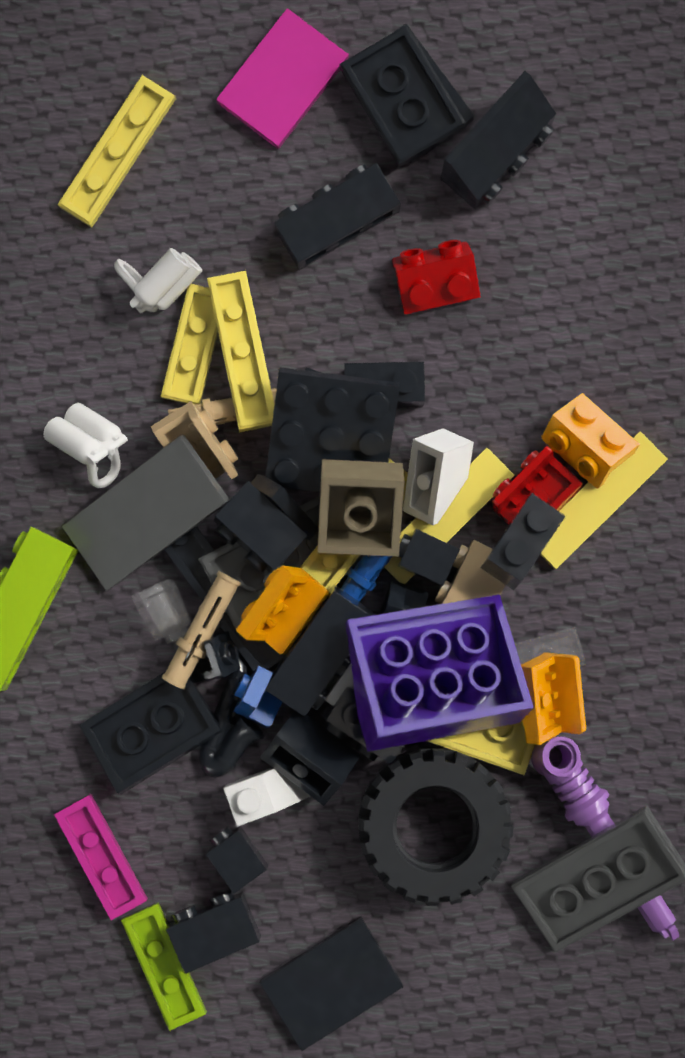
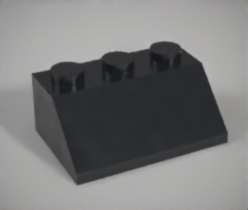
[440,71,556,209]

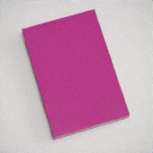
[216,8,349,149]

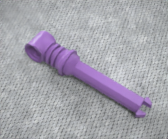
[531,737,680,941]

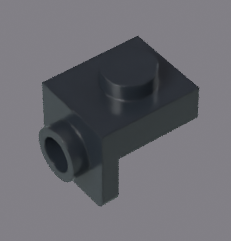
[186,631,241,683]

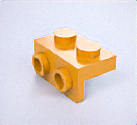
[542,393,640,489]
[236,566,329,654]
[521,652,586,745]

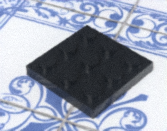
[266,367,400,492]

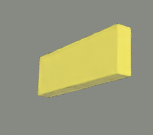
[161,284,218,405]

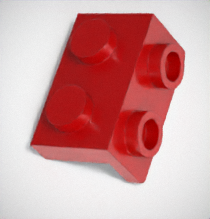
[391,240,481,314]
[492,446,583,525]

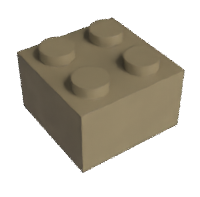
[318,459,404,557]

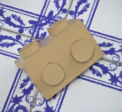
[151,401,238,479]

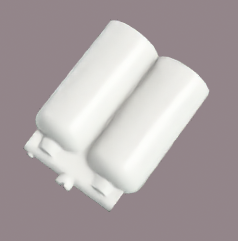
[114,248,202,313]
[44,403,128,488]

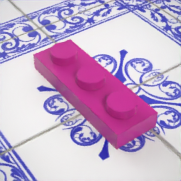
[54,794,148,920]

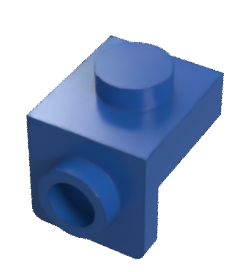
[233,666,282,728]

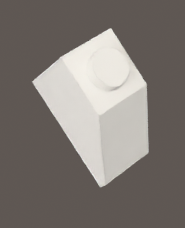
[403,428,474,525]
[224,767,310,826]

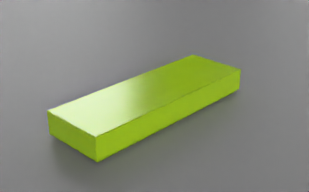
[121,902,207,1031]

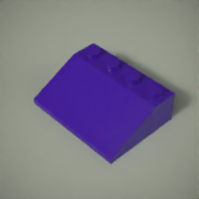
[346,594,534,752]

